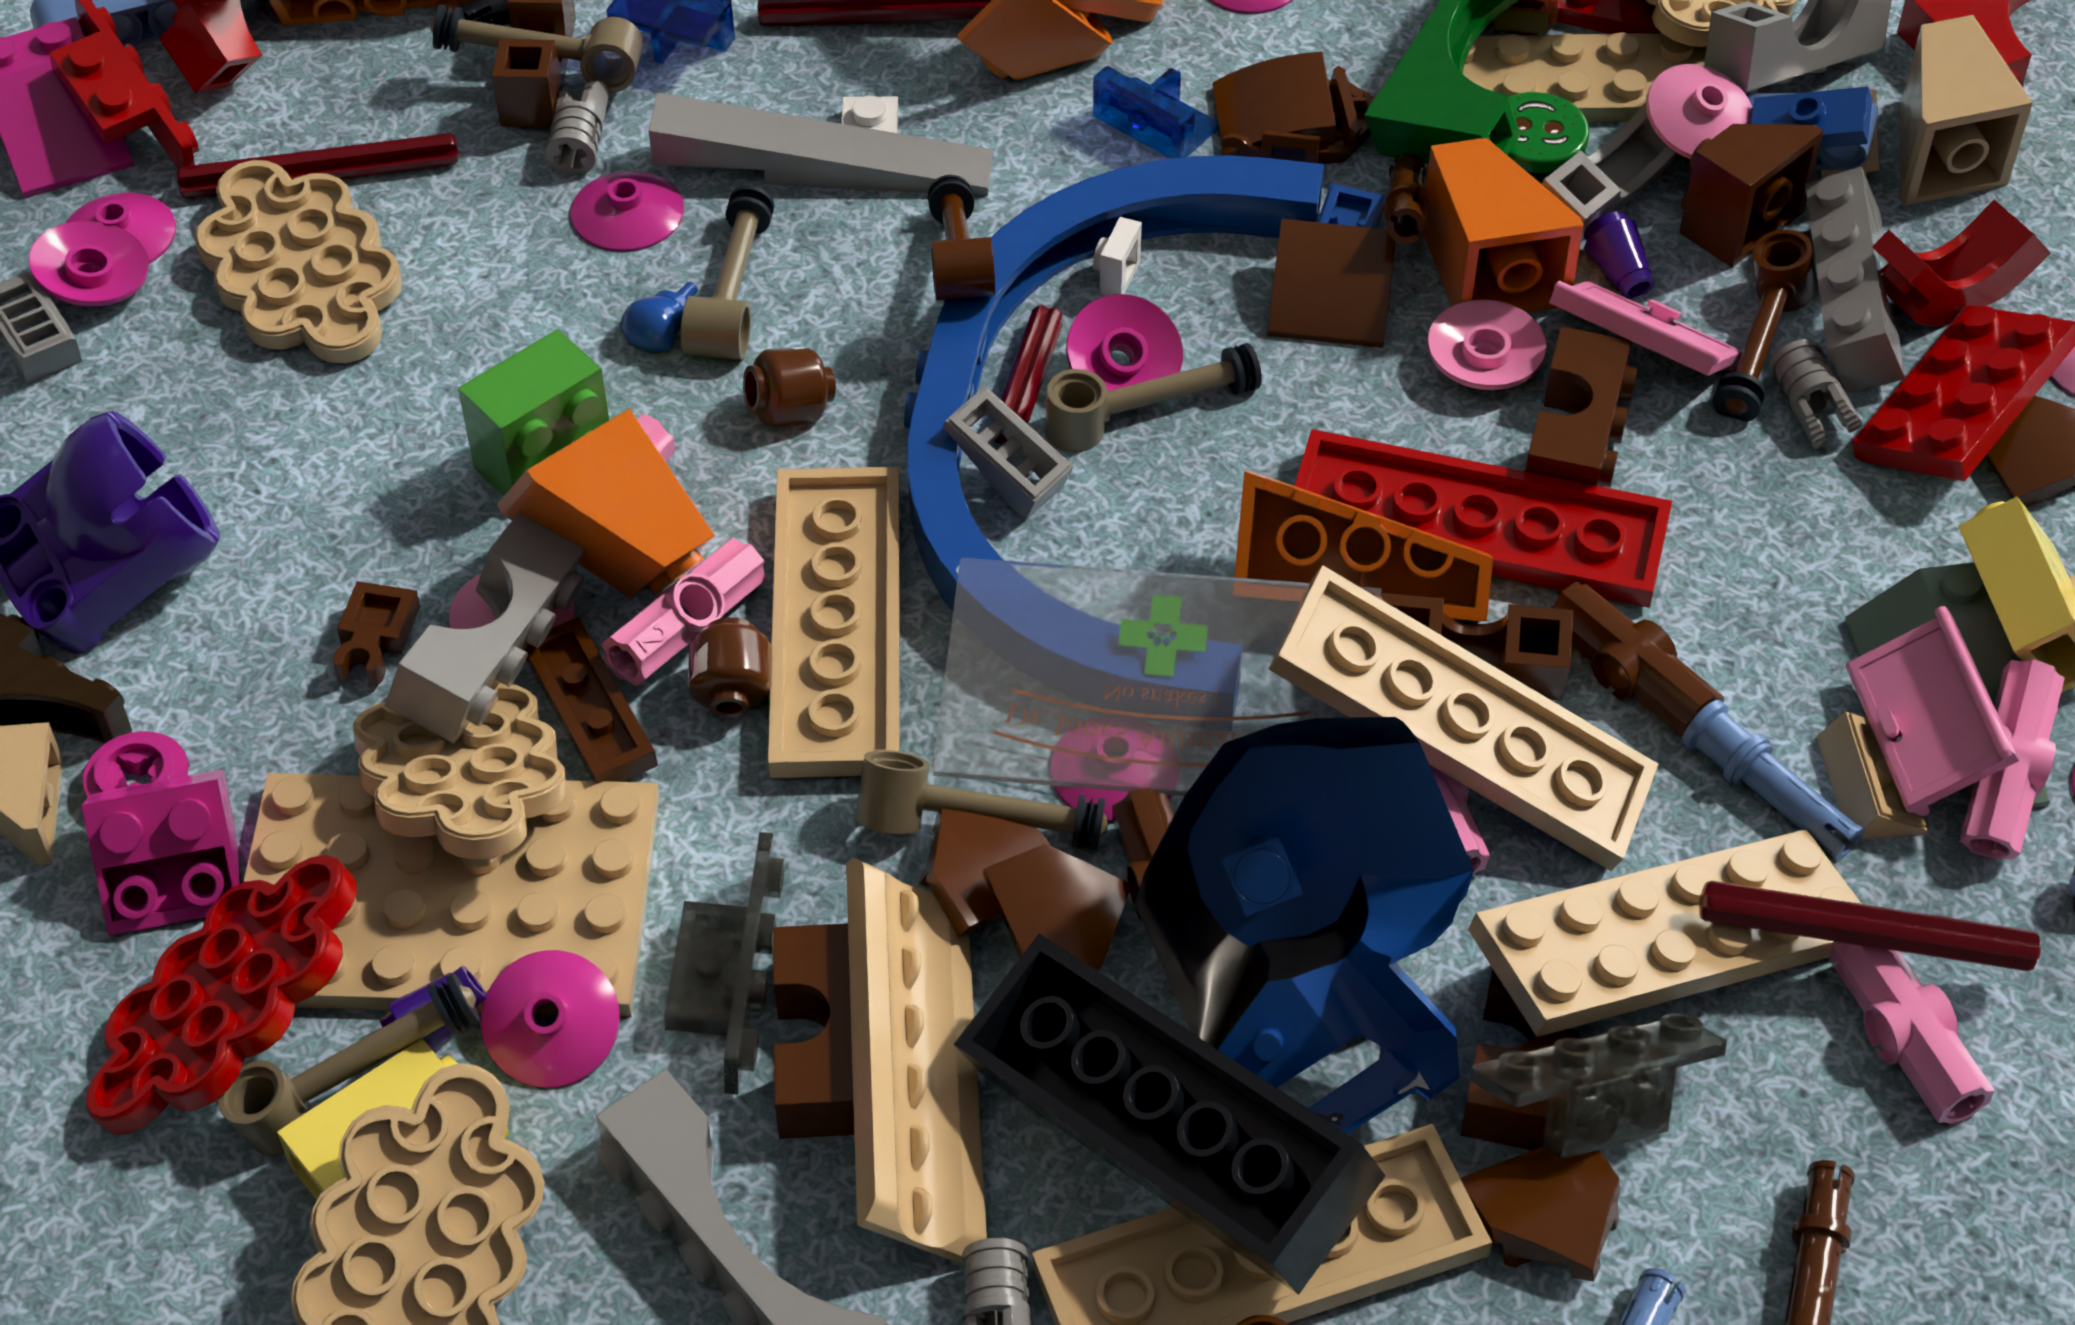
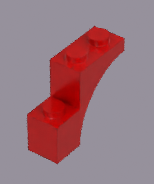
[159,0,262,93]

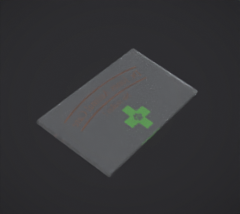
[931,557,1384,796]

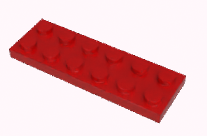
[1294,429,1672,608]

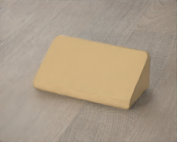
[1816,711,1927,839]

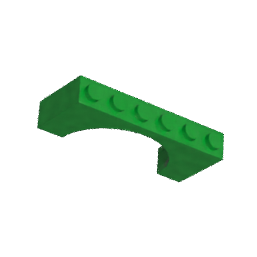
[1364,0,1521,163]

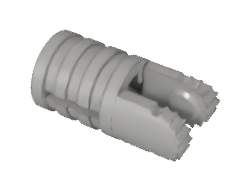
[545,80,609,174]
[1769,339,1863,449]
[962,1238,1031,1325]

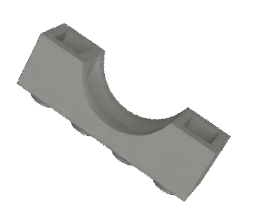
[1704,0,1892,94]
[1541,102,1683,239]
[1805,166,1905,393]
[385,512,585,744]

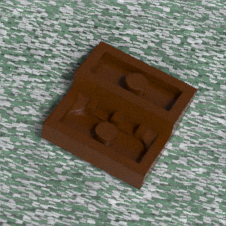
[1212,51,1336,156]
[1267,219,1396,348]

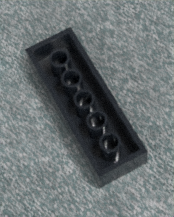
[953,933,1386,1295]

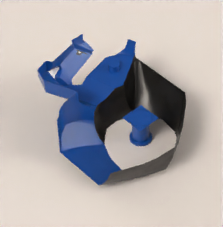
[1135,717,1474,1134]

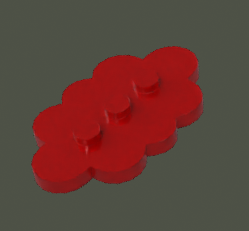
[86,855,357,1135]

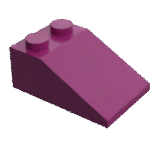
[0,17,134,199]

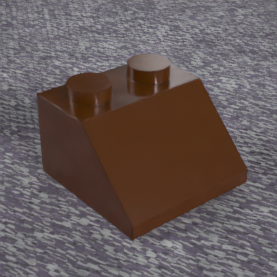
[1679,124,1824,268]

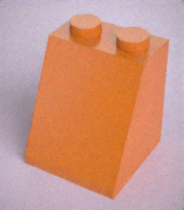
[1423,138,1584,313]
[496,408,715,598]

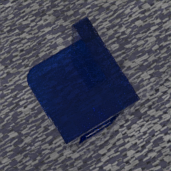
[606,0,735,64]
[1093,66,1218,159]

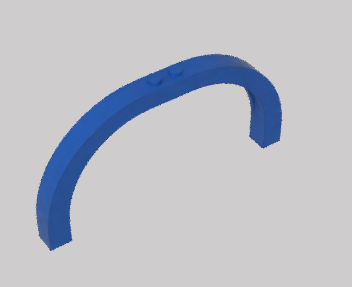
[904,155,1324,734]

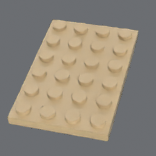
[244,773,660,1017]

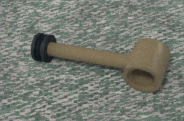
[430,5,643,93]
[681,185,774,360]
[1045,343,1262,452]
[855,750,1109,851]
[218,973,480,1156]

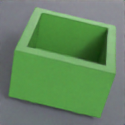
[458,329,609,496]

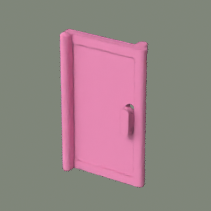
[1549,281,1743,376]
[1845,606,2019,816]

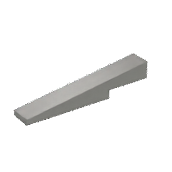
[648,92,993,196]

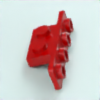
[49,0,199,170]

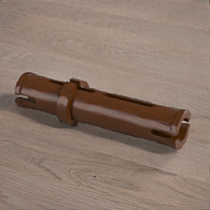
[1383,153,1429,244]
[1784,1160,1855,1325]

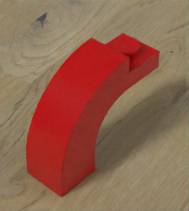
[1872,199,2051,327]

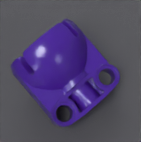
[0,411,220,654]

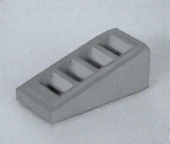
[0,271,82,384]
[943,386,1074,521]

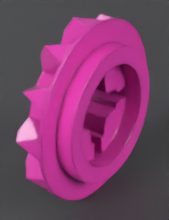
[83,731,190,797]

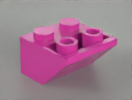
[81,769,241,936]

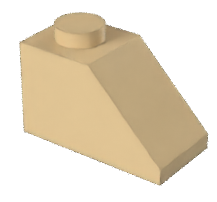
[0,722,63,866]

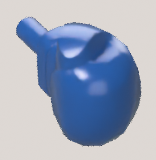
[620,282,698,352]

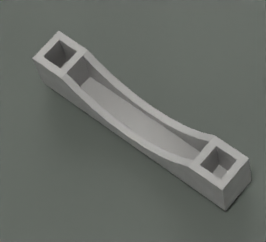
[596,1069,889,1325]

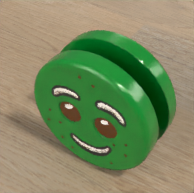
[1508,92,1589,183]

